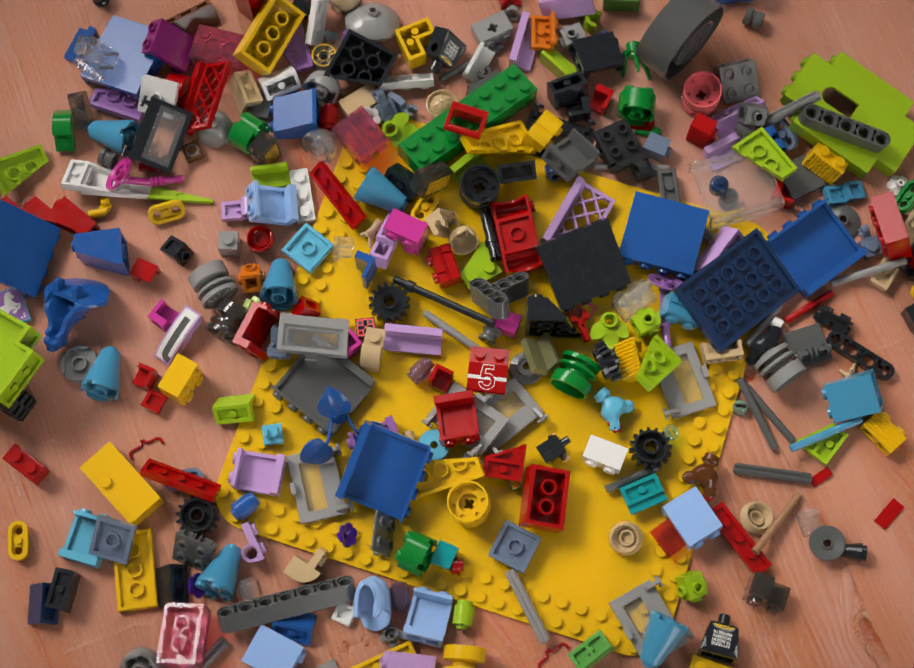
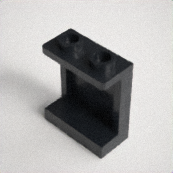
[568,31,625,79]

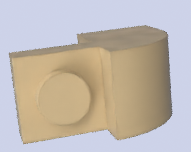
[360,327,386,373]
[283,547,328,582]

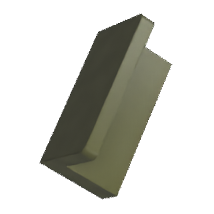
[521,332,560,376]

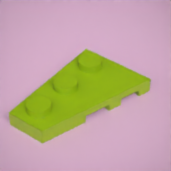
[731,127,797,181]
[0,144,48,197]
[635,334,683,392]

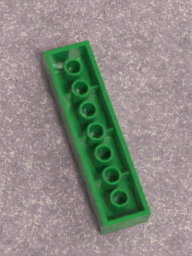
[398,63,537,180]

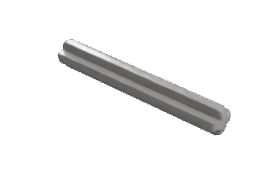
[760,90,821,128]
[505,569,550,644]

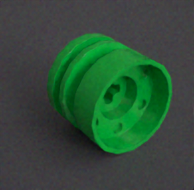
[550,350,601,399]

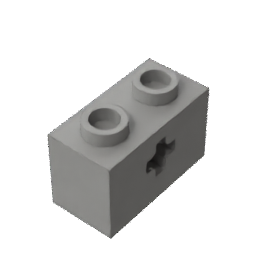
[471,10,513,49]

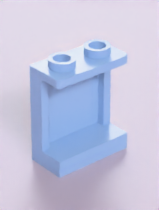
[246,180,298,226]
[661,486,723,551]
[402,587,454,648]
[241,625,306,668]

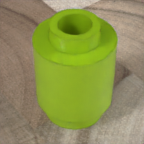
[452,600,475,630]

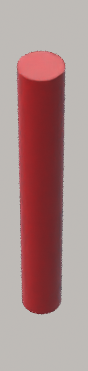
[783,289,835,325]

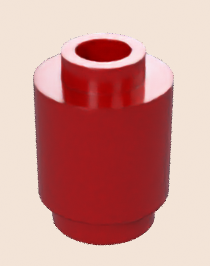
[319,103,339,132]

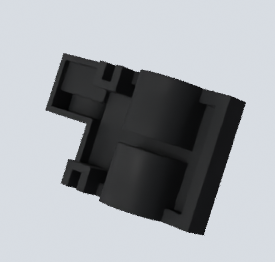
[592,118,656,183]

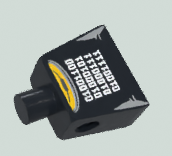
[426,26,467,74]
[696,613,739,666]

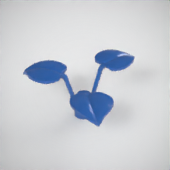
[300,386,386,464]

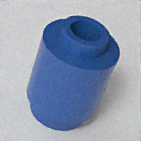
[230,492,260,521]

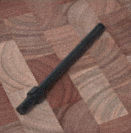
[392,276,496,327]

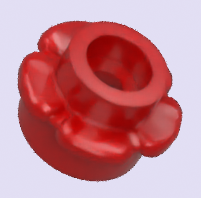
[450,556,464,576]

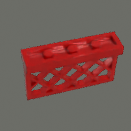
[175,60,232,136]

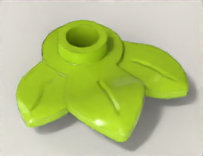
[382,112,418,148]
[590,312,629,350]

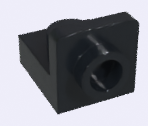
[160,235,194,267]

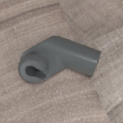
[733,123,752,140]

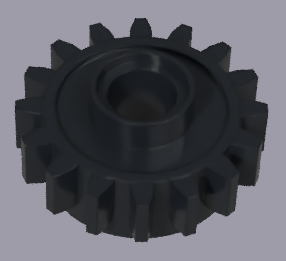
[369,282,410,324]
[592,340,622,382]
[629,427,672,471]
[176,495,220,538]

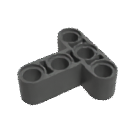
[469,272,530,320]

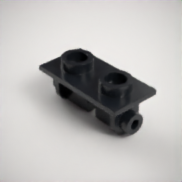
[813,305,854,335]

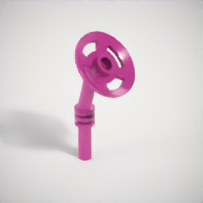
[106,158,184,190]

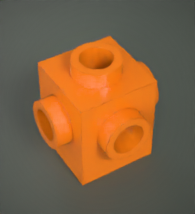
[238,263,266,293]

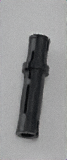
[479,207,502,262]

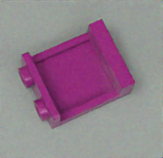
[141,18,197,73]

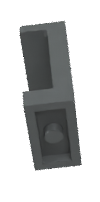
[541,128,600,183]

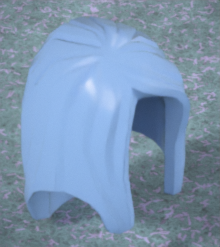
[353,576,391,631]

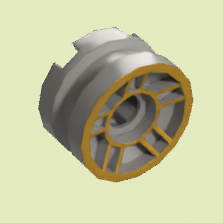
[311,43,336,71]

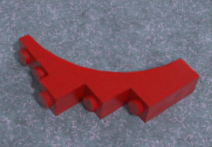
[0,195,100,234]

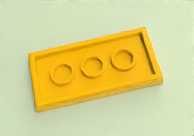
[114,528,158,613]

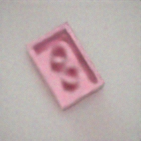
[188,24,248,75]
[156,602,212,668]

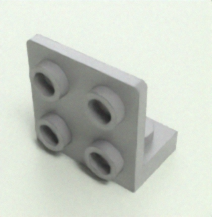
[714,58,760,104]

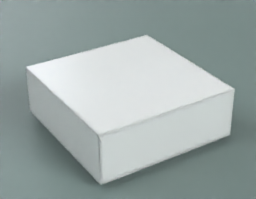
[331,603,354,628]

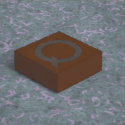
[182,139,205,164]

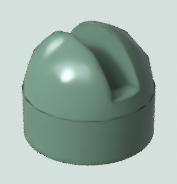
[732,400,748,416]

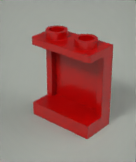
[232,301,280,362]
[433,390,480,448]

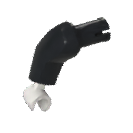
[745,316,784,366]

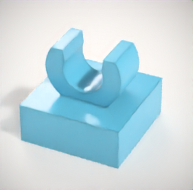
[262,423,284,446]

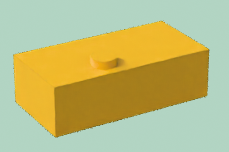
[232,0,305,77]
[79,441,164,526]

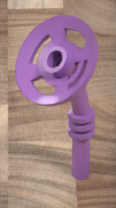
[648,274,683,348]

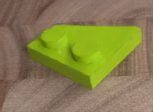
[461,242,502,292]
[795,423,849,466]

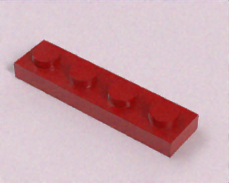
[309,161,367,230]
[140,458,222,503]
[712,502,772,578]

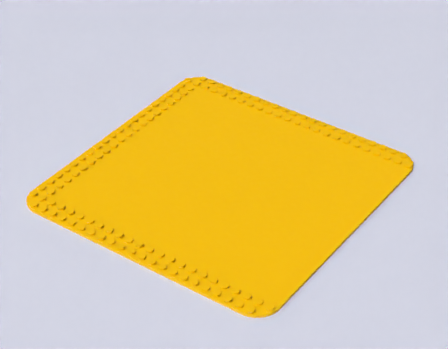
[216,119,769,656]

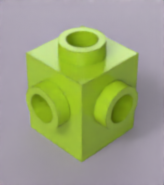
[630,307,661,338]
[675,570,708,603]

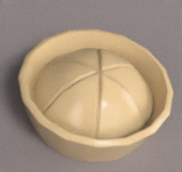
[426,90,458,118]
[740,502,773,535]
[608,521,643,556]

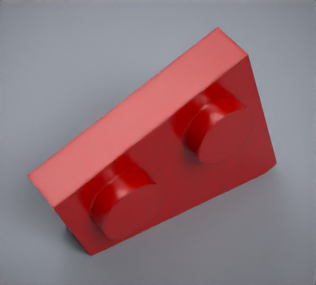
[482,444,527,483]

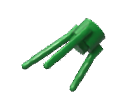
[621,41,651,80]

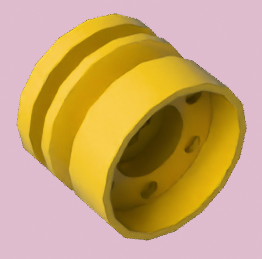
[447,480,491,528]
[442,644,487,668]

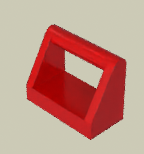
[443,101,489,140]

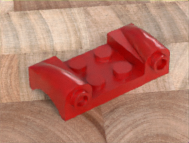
[491,194,544,276]

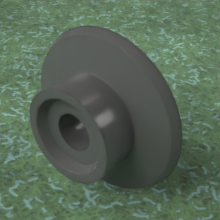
[509,352,542,385]
[809,525,846,561]

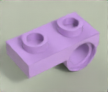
[221,196,249,222]
[241,521,267,563]

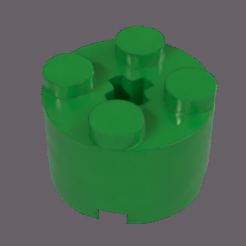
[617,85,656,126]
[228,112,271,155]
[395,531,437,577]

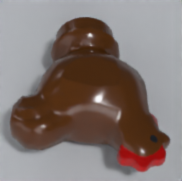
[682,452,720,501]

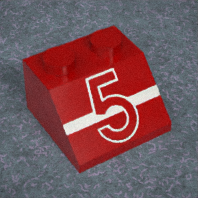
[466,346,510,395]

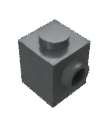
[736,102,768,126]

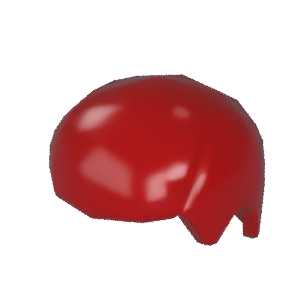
[247,225,275,253]

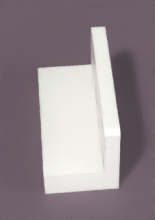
[461,41,495,83]

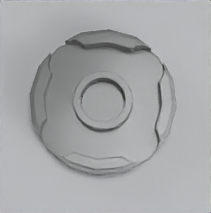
[60,345,98,384]

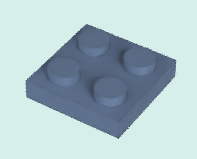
[88,514,137,565]
[488,520,542,574]

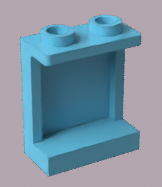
[58,508,110,569]

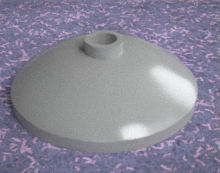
[345,2,400,42]

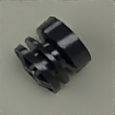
[460,164,500,210]

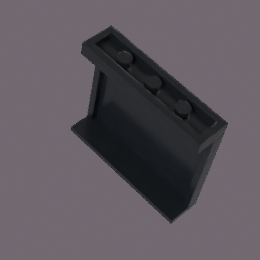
[533,218,631,313]

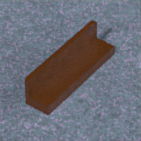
[166,0,220,36]

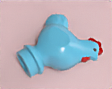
[593,387,634,433]

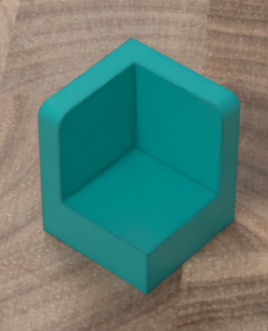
[430,540,459,570]

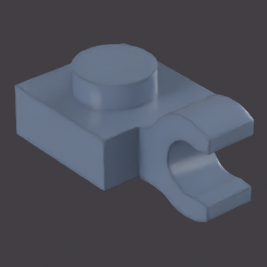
[371,89,398,123]
[386,91,418,120]
[857,224,883,260]

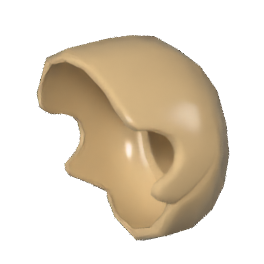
[448,226,479,255]

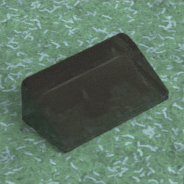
[67,91,94,131]

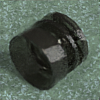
[205,298,248,347]

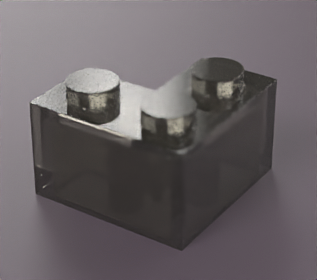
[742,571,791,615]

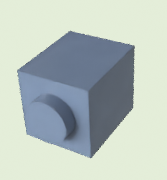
[642,132,672,163]

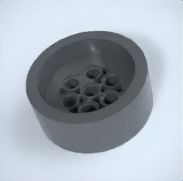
[636,0,725,81]

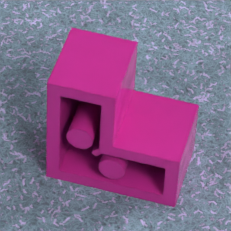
[383,208,429,256]

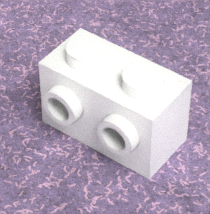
[258,65,302,101]
[582,435,628,475]

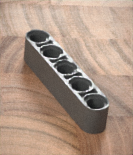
[798,104,891,153]

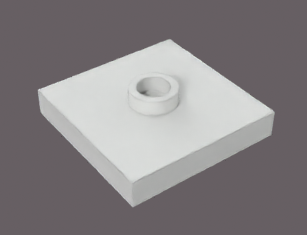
[137,74,180,120]

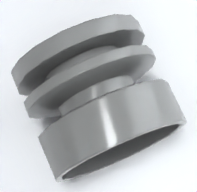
[188,260,239,309]
[753,342,807,393]

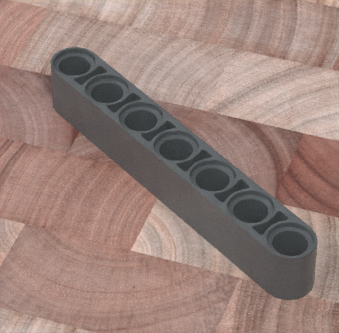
[217,575,356,633]

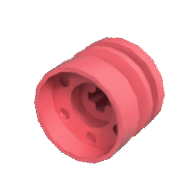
[681,71,722,118]

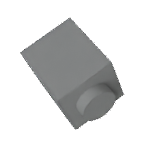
[218,231,241,257]

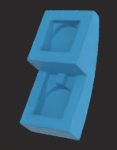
[822,180,866,206]

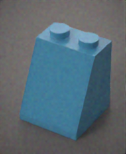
[822,369,884,423]

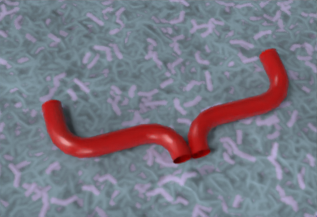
[129,437,164,460]
[538,642,569,668]

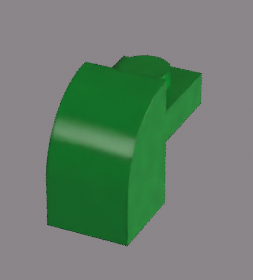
[52,109,77,152]

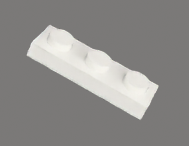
[305,0,329,46]
[379,73,434,92]
[289,168,316,225]

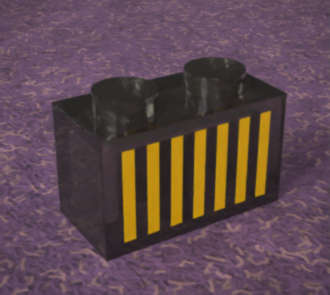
[248,130,281,166]
[409,160,454,199]

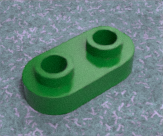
[895,180,914,214]

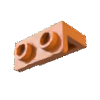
[530,11,558,52]

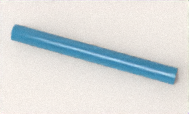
[789,417,863,452]

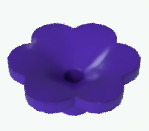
[337,523,357,548]
[188,573,206,599]

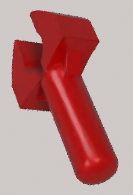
[569,307,591,343]

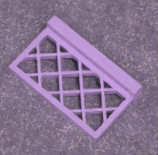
[539,176,616,243]

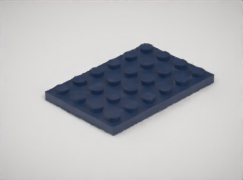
[673,228,801,353]

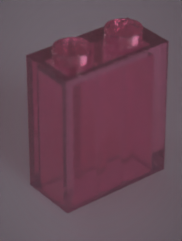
[331,105,389,166]

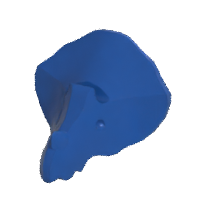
[44,277,110,352]

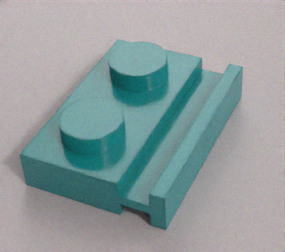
[619,473,668,516]

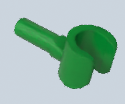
[635,127,662,136]

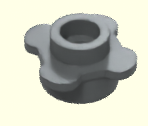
[380,626,403,648]

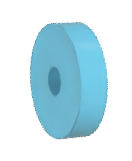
[419,429,450,460]

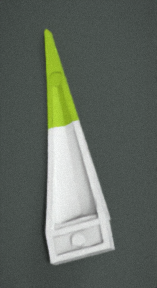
[61,159,214,205]

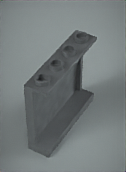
[270,334,376,438]

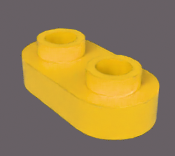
[411,190,440,223]
[148,199,185,225]
[8,521,30,561]

